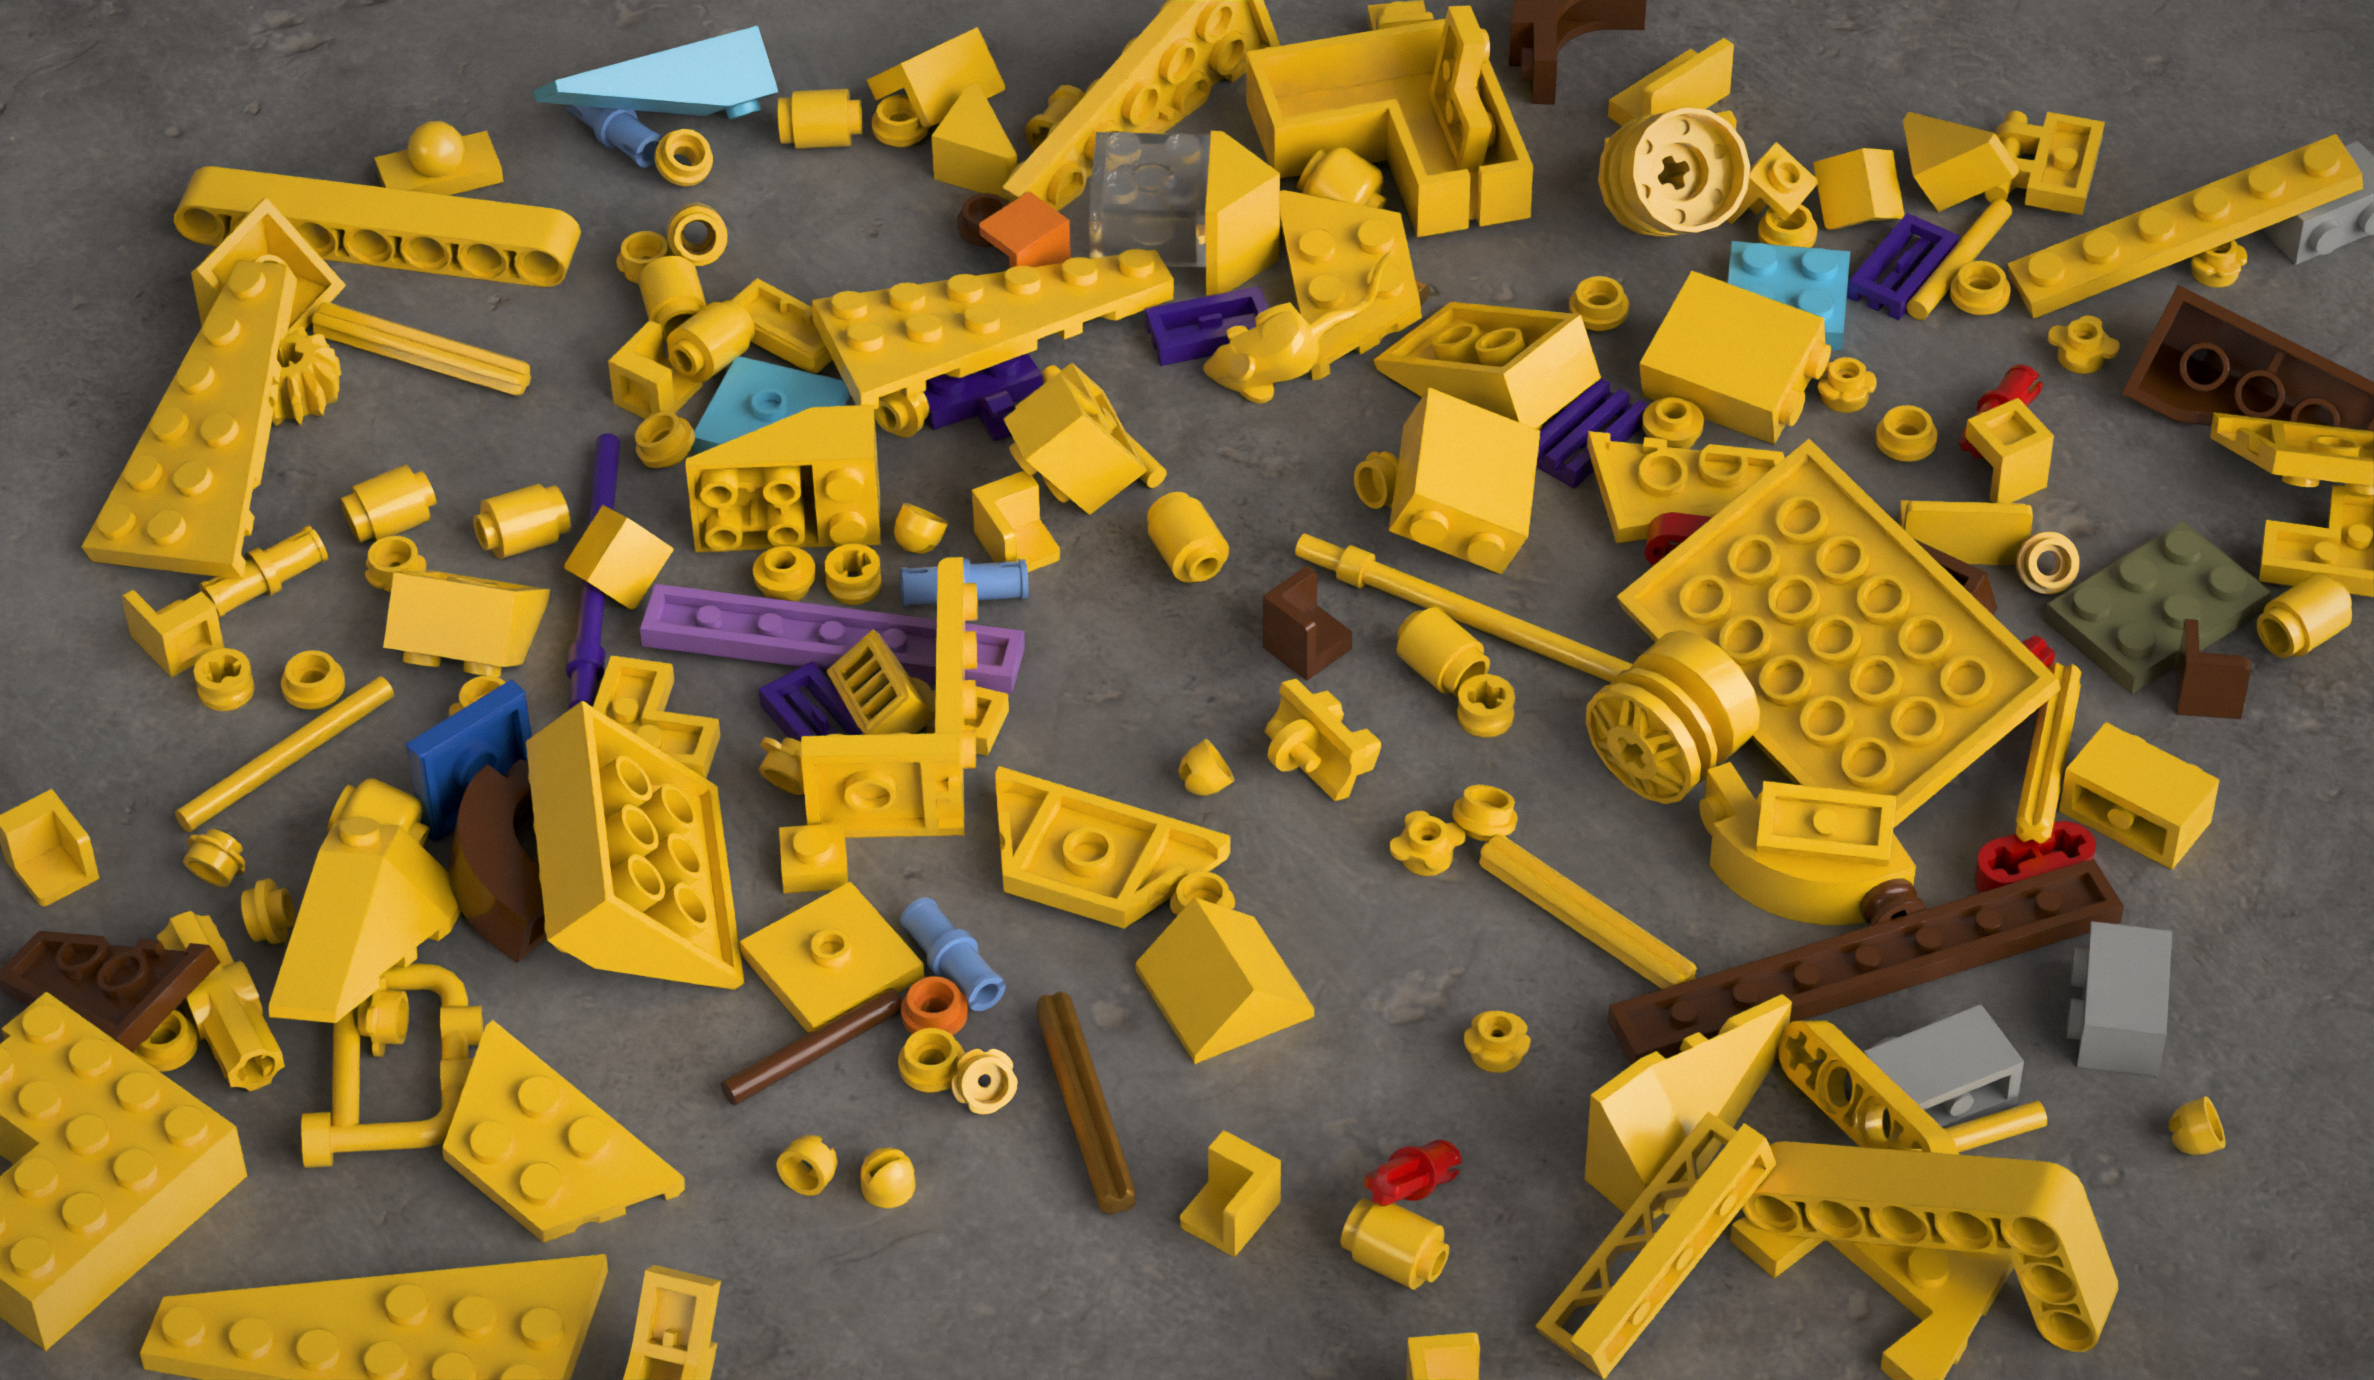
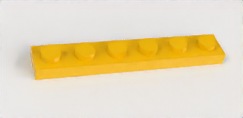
[2007,134,2363,319]

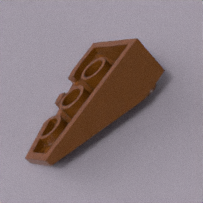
[2121,285,2374,432]

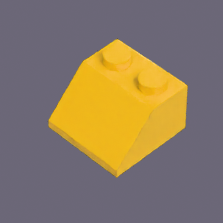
[383,570,550,677]

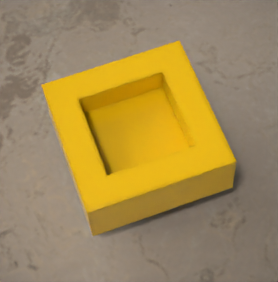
[779,822,848,894]

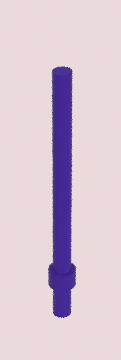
[566,433,620,710]

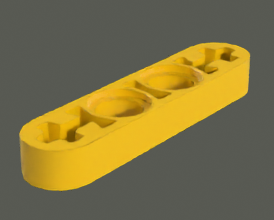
[1778,1020,1959,1155]

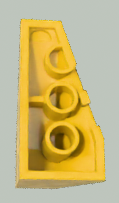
[269,817,461,1023]
[1584,994,1792,1229]

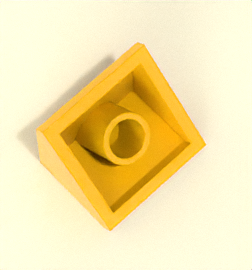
[1205,131,1280,296]
[191,197,346,333]
[1135,897,1314,1064]

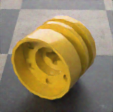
[1598,107,1750,237]
[1586,630,1760,804]

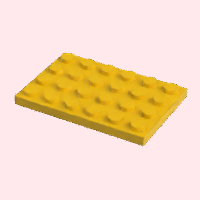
[1616,439,2061,828]

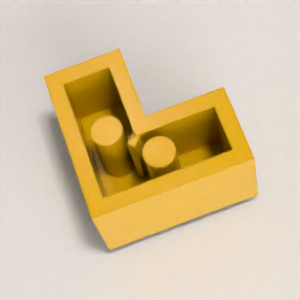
[1004,363,1147,515]

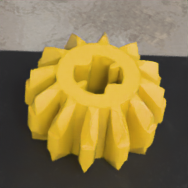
[269,326,341,426]

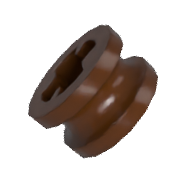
[1860,878,1927,926]

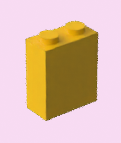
[1639,271,1831,445]
[1389,387,1540,575]

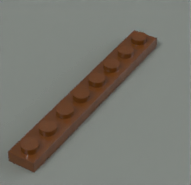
[1608,859,2124,1065]

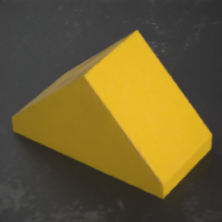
[931,83,1018,201]
[1903,112,2020,212]

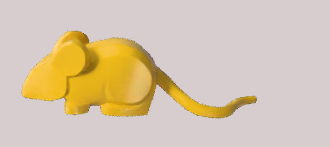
[1203,251,1394,404]

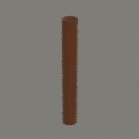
[721,987,902,1106]

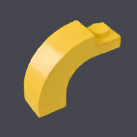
[1699,762,1916,925]
[623,1265,721,1380]

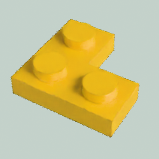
[1429,5,1496,172]
[2258,484,2374,597]
[593,655,721,778]

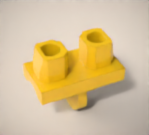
[1265,679,1381,801]

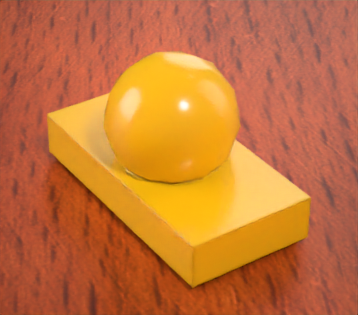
[374,121,504,195]

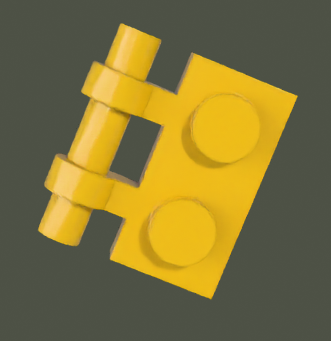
[1985,111,2105,215]

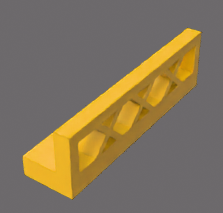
[1536,1111,1777,1379]

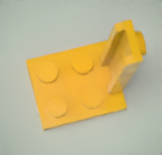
[801,557,978,838]

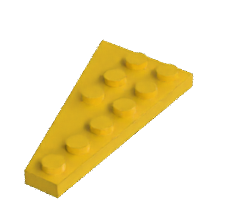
[1002,0,1281,211]
[812,249,1174,410]
[81,260,297,580]
[140,1254,609,1380]

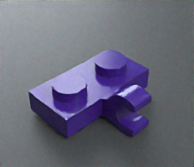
[923,353,1043,441]

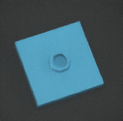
[692,356,850,453]

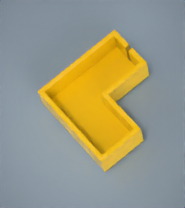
[1246,18,1533,237]
[0,992,247,1351]

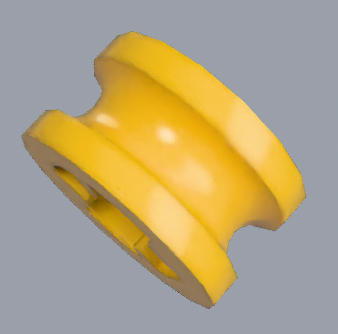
[824,543,882,605]
[193,648,255,711]
[1457,674,1515,738]

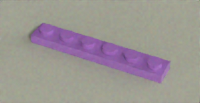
[640,584,1025,694]

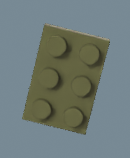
[2044,520,2272,694]

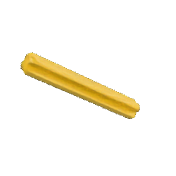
[311,302,531,396]
[2015,662,2082,844]
[1479,834,1697,989]

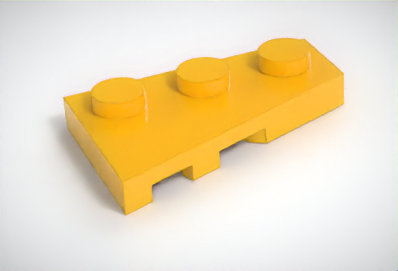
[1587,431,1785,544]

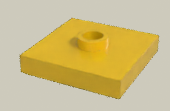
[740,881,925,1033]

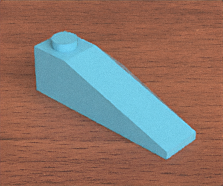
[532,26,778,120]

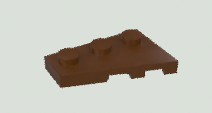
[0,931,221,1052]

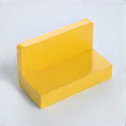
[866,27,1005,128]
[1608,38,1734,126]
[1898,500,2033,565]
[1756,781,1896,866]

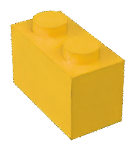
[2059,722,2220,870]

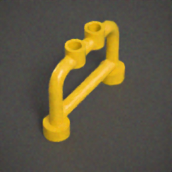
[301,963,483,1168]

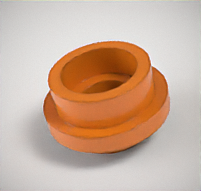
[901,976,968,1035]

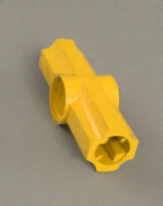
[157,911,285,1092]

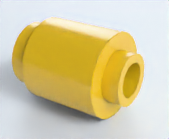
[778,88,863,149]
[666,203,728,266]
[638,256,707,342]
[667,300,755,382]
[339,464,437,544]
[473,483,571,559]
[1147,492,1229,583]
[2257,573,2352,659]
[1396,607,1490,697]
[1341,1198,1449,1290]

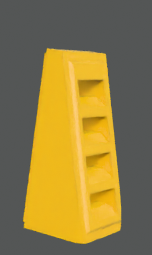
[827,629,935,735]

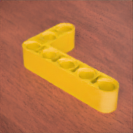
[1742,1141,2119,1352]

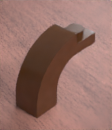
[1509,0,1647,105]
[448,759,547,963]

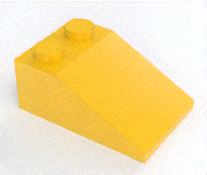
[1374,302,1601,431]

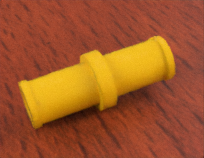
[199,525,328,619]

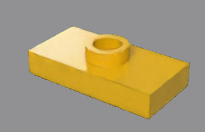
[732,278,833,374]

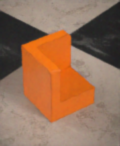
[979,191,1071,268]

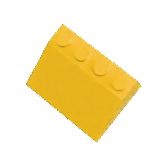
[526,701,745,990]

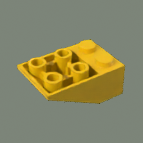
[686,405,881,552]

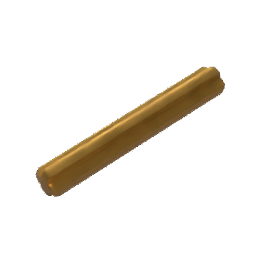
[1036,991,1136,1215]

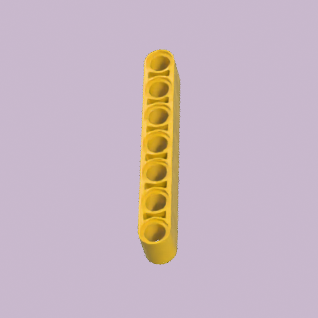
[174,166,581,287]

